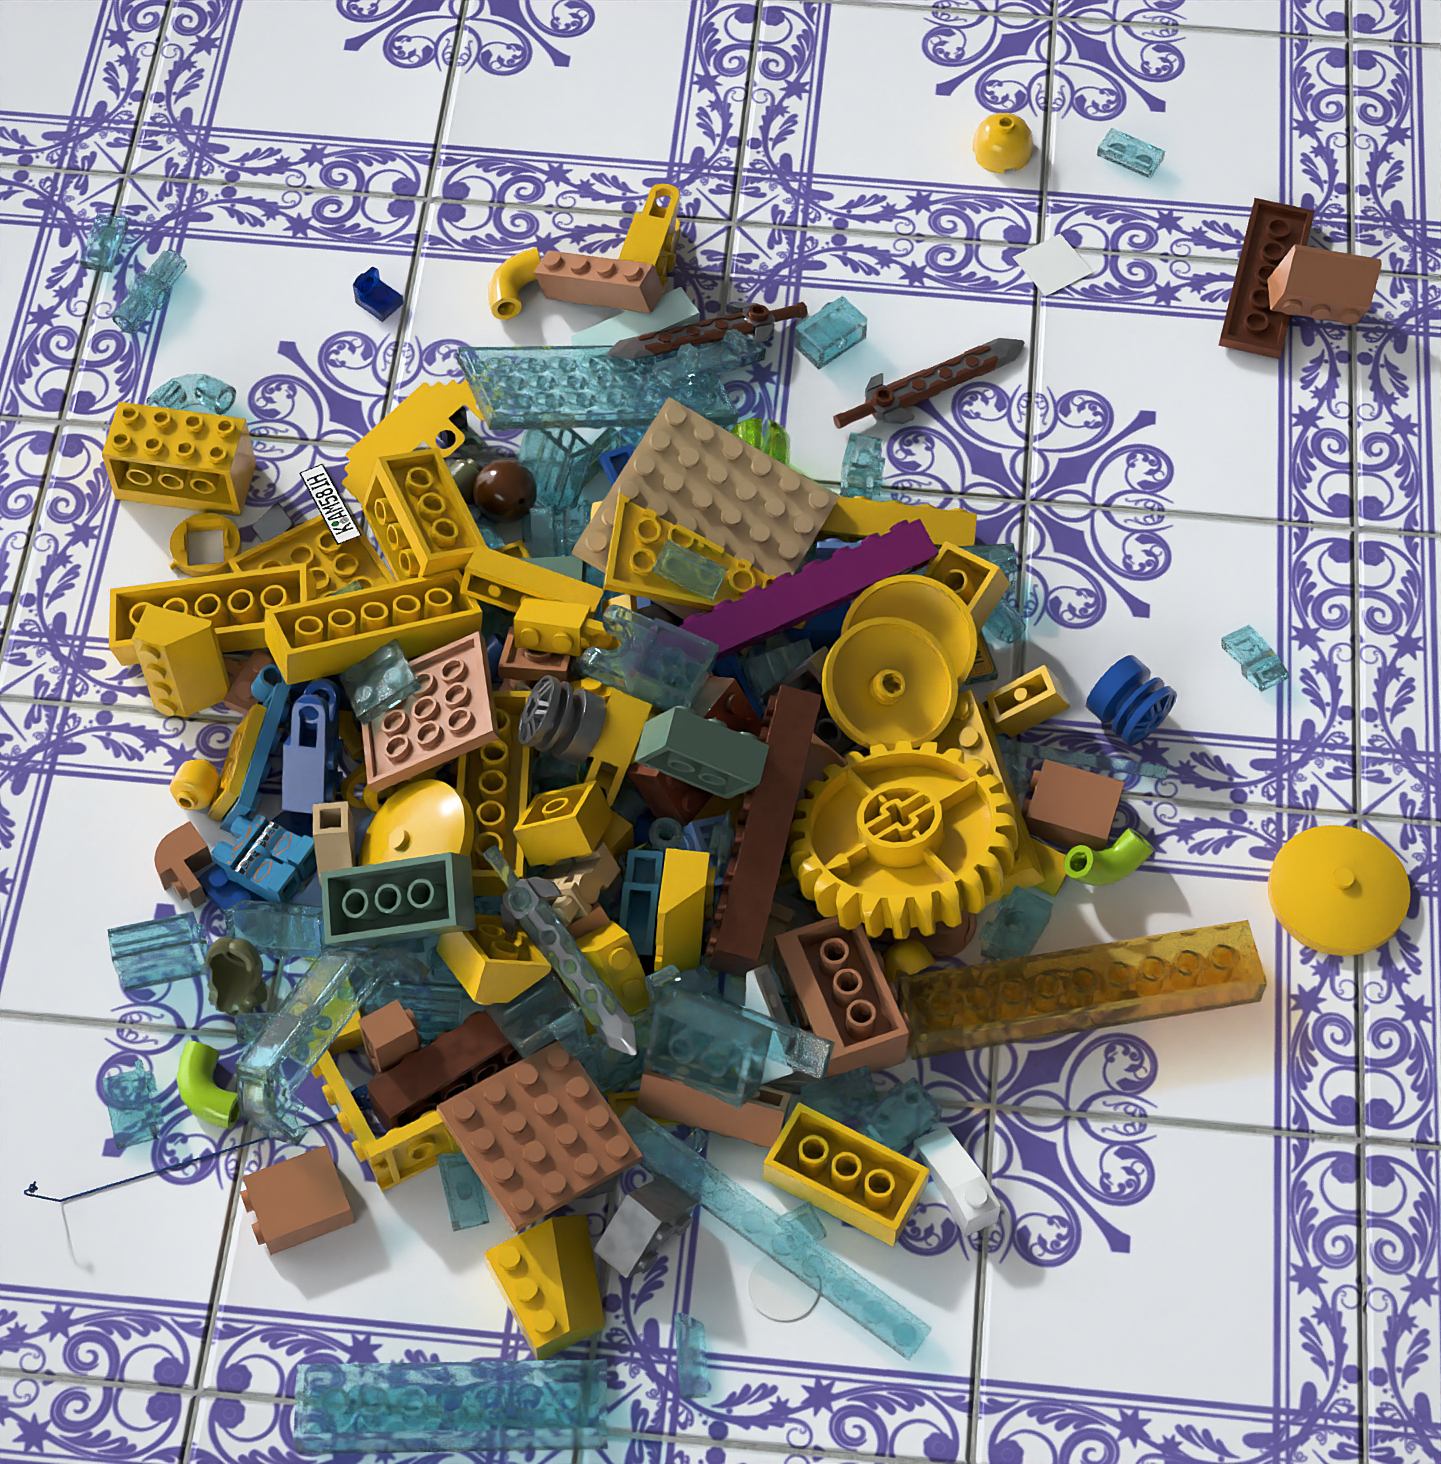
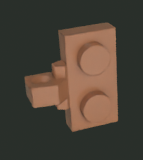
[223,648,277,715]

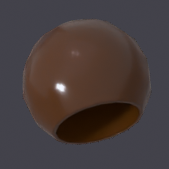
[473,459,537,524]

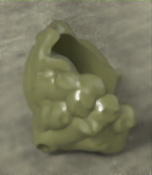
[205,937,267,1016]

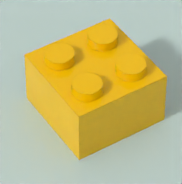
[513,780,613,867]

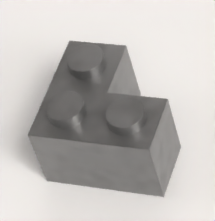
[593,1176,697,1279]

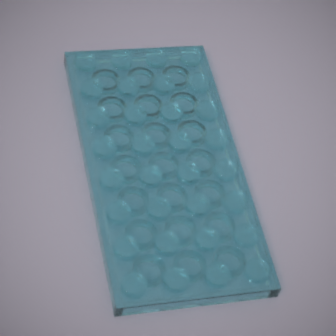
[456,345,739,431]

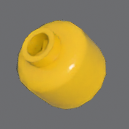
[170,759,221,810]

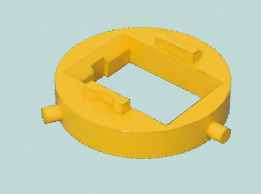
[169,511,242,578]

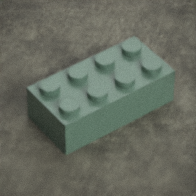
[321,852,476,948]

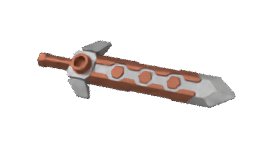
[607,302,808,361]
[833,338,1025,429]

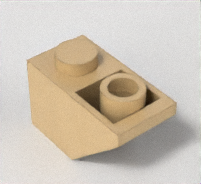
[313,801,356,886]

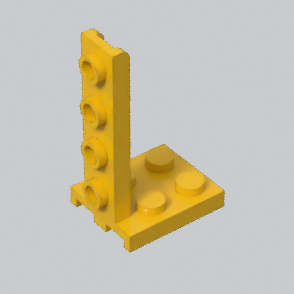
[306,1039,461,1192]

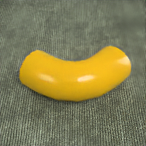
[488,247,542,320]

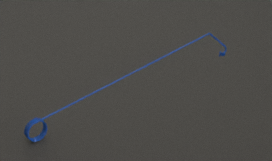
[24,1084,372,1202]

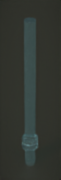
[995,735,1168,780]

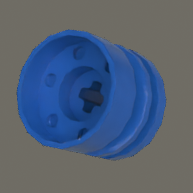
[1085,655,1177,746]

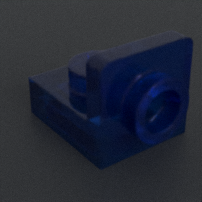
[353,266,404,322]

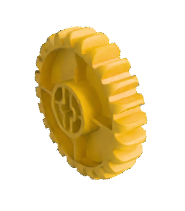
[788,740,1019,939]

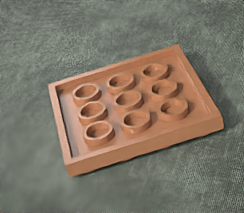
[358,631,499,793]
[436,1038,643,1232]

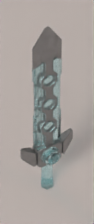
[483,845,637,1055]

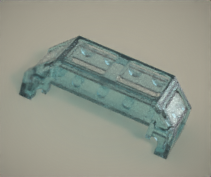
[235,944,431,1146]

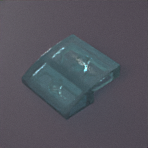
[483,971,586,1058]

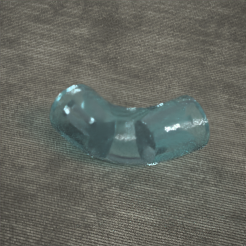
[146,374,236,415]

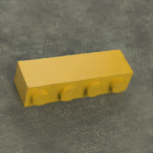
[460,545,605,620]

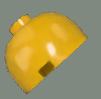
[973,113,1033,173]

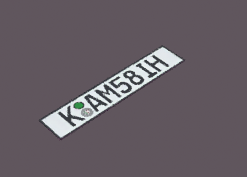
[299,464,362,545]

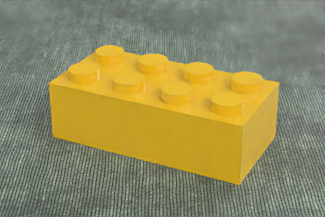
[763,1102,930,1247]

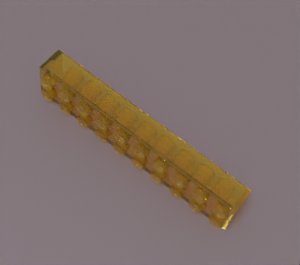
[897,920,1267,1060]

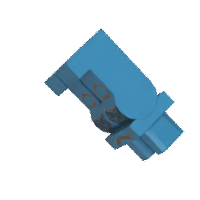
[211,814,317,909]

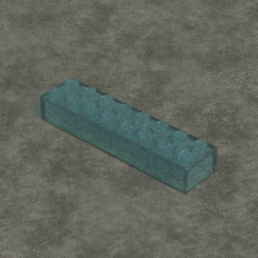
[293,1359,608,1454]

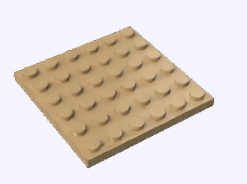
[571,397,839,656]

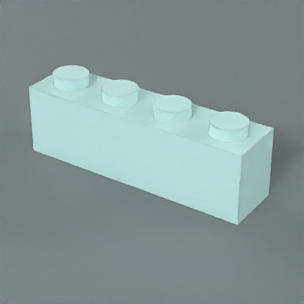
[571,287,700,381]

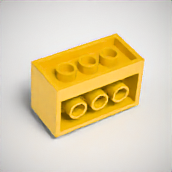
[102,402,256,516]
[361,448,488,582]

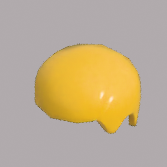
[882,939,936,982]

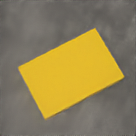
[208,703,267,821]

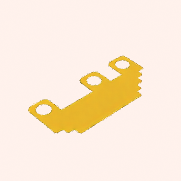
[342,377,506,504]

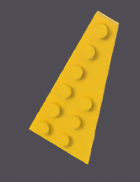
[603,493,805,629]

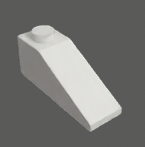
[743,964,807,1085]
[913,1126,1001,1237]

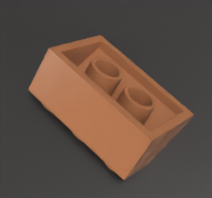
[1268,244,1382,325]

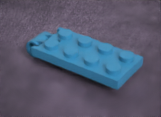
[220,664,291,833]

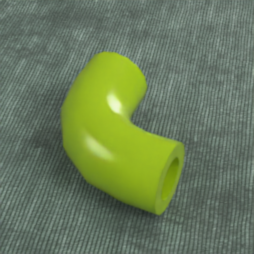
[1064,827,1155,886]
[176,1041,242,1130]

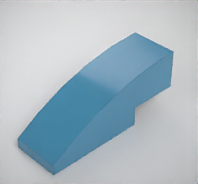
[619,849,665,956]

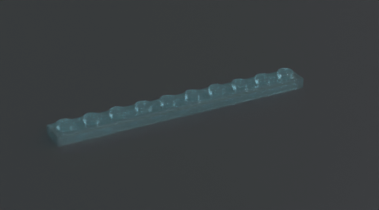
[619,1105,932,1361]

